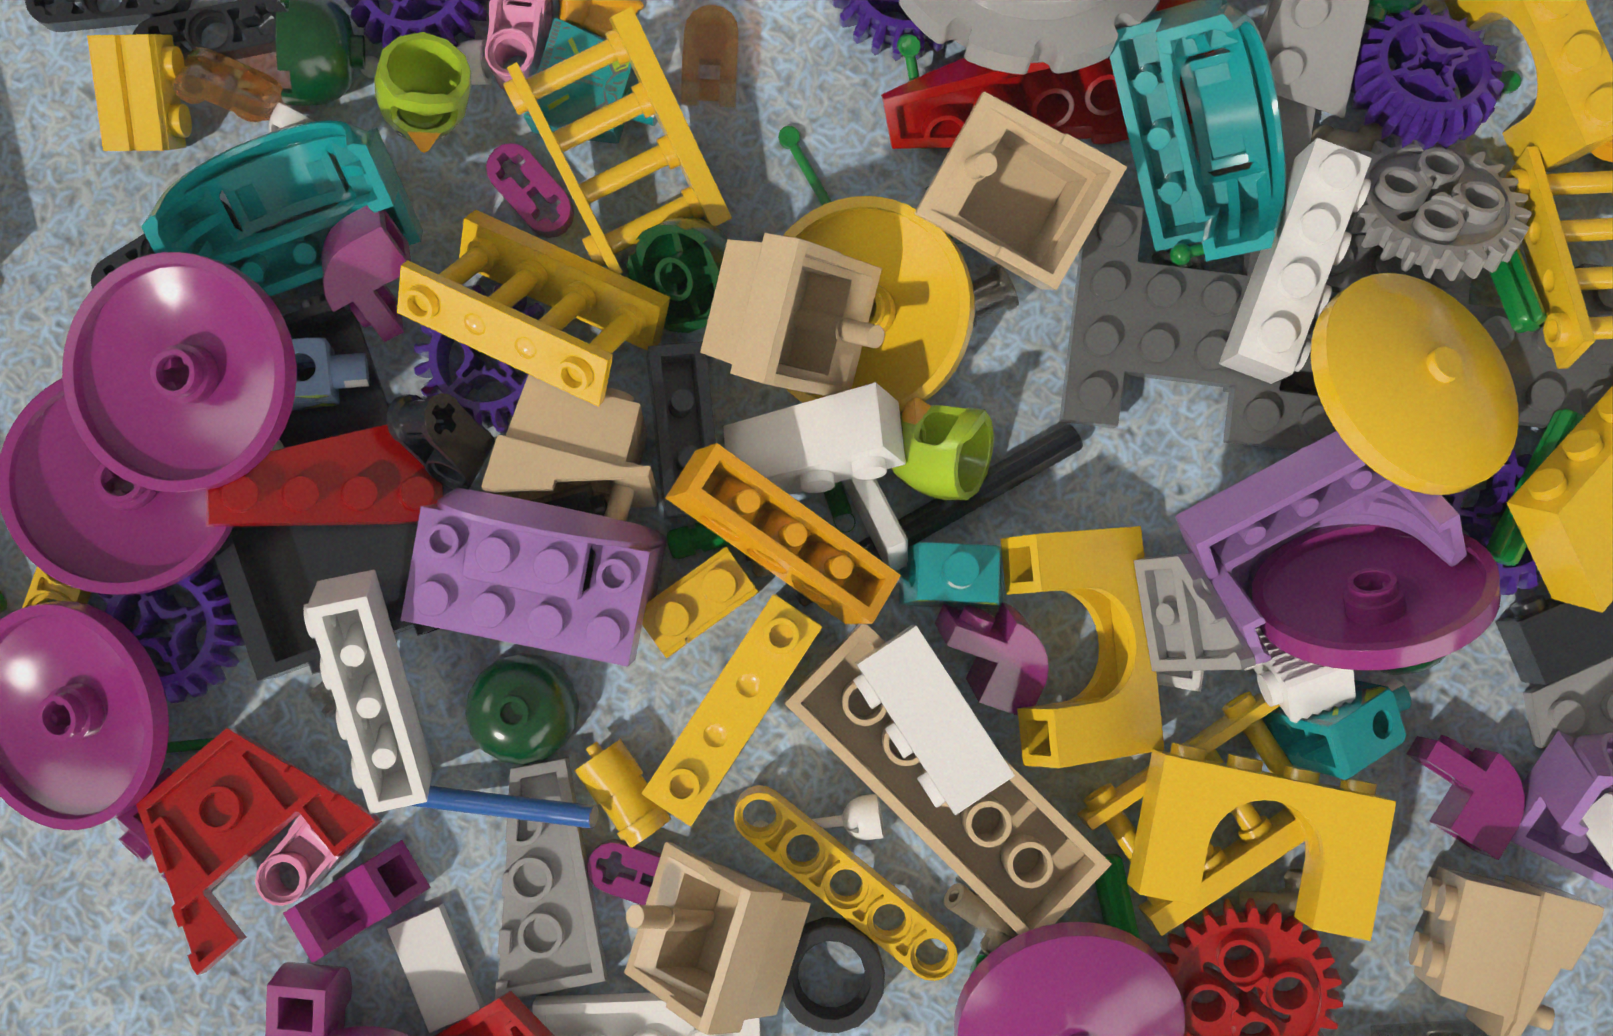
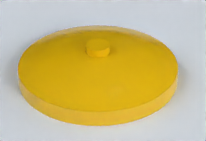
[783,196,975,413]
[1311,273,1519,495]

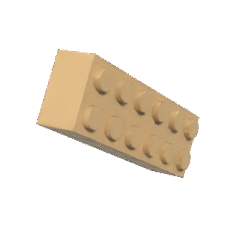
[784,624,1112,935]

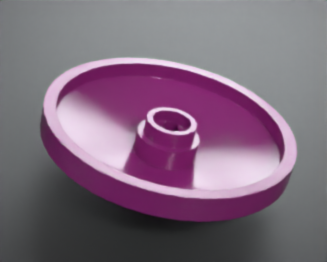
[62,252,297,492]
[0,378,233,595]
[1252,524,1501,670]
[0,601,169,830]
[954,922,1185,1036]

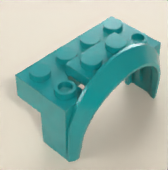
[1110,0,1286,262]
[141,120,423,296]

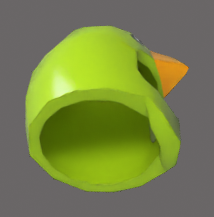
[374,32,472,153]
[892,397,994,500]

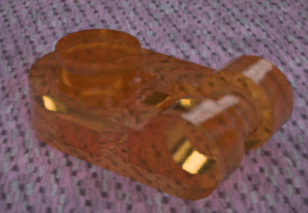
[681,4,739,108]
[173,47,283,122]

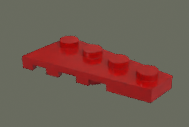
[205,424,443,527]

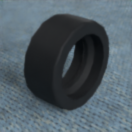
[782,917,885,1033]

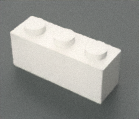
[723,382,906,495]
[853,625,1015,815]

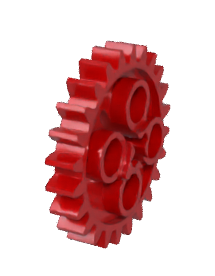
[1157,898,1343,1036]

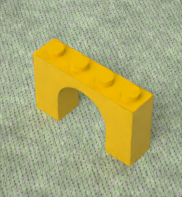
[1444,0,1613,173]
[1507,386,1613,613]
[1000,526,1165,768]
[1127,742,1396,941]

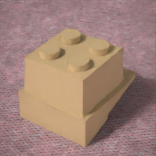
[914,92,1127,290]
[700,233,885,396]
[481,375,659,521]
[624,842,811,1035]
[1409,866,1604,1036]

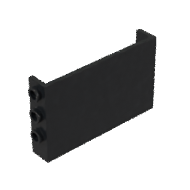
[214,294,440,681]

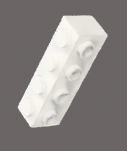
[1219,138,1372,384]
[304,569,433,814]

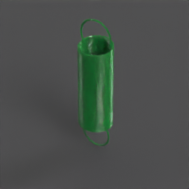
[823,481,856,533]

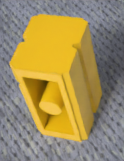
[87,34,192,151]
[642,547,760,658]

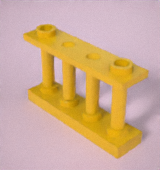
[503,6,732,274]
[1505,146,1613,369]
[397,209,670,407]
[641,594,822,827]
[1077,691,1305,936]

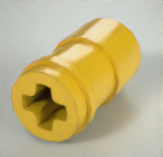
[574,738,671,848]

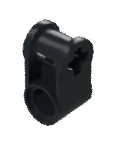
[386,393,495,490]

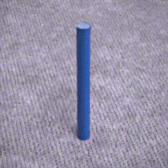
[410,786,598,829]

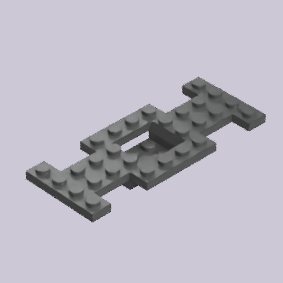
[1059,203,1613,452]

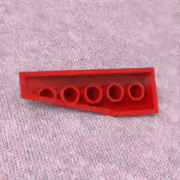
[881,0,1214,149]

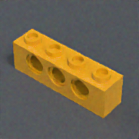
[665,443,901,624]

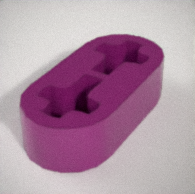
[486,143,574,238]
[587,839,662,905]

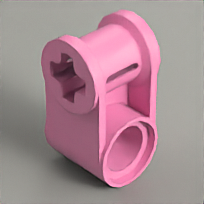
[485,0,553,93]
[255,815,358,906]

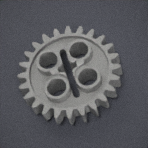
[1348,135,1532,281]

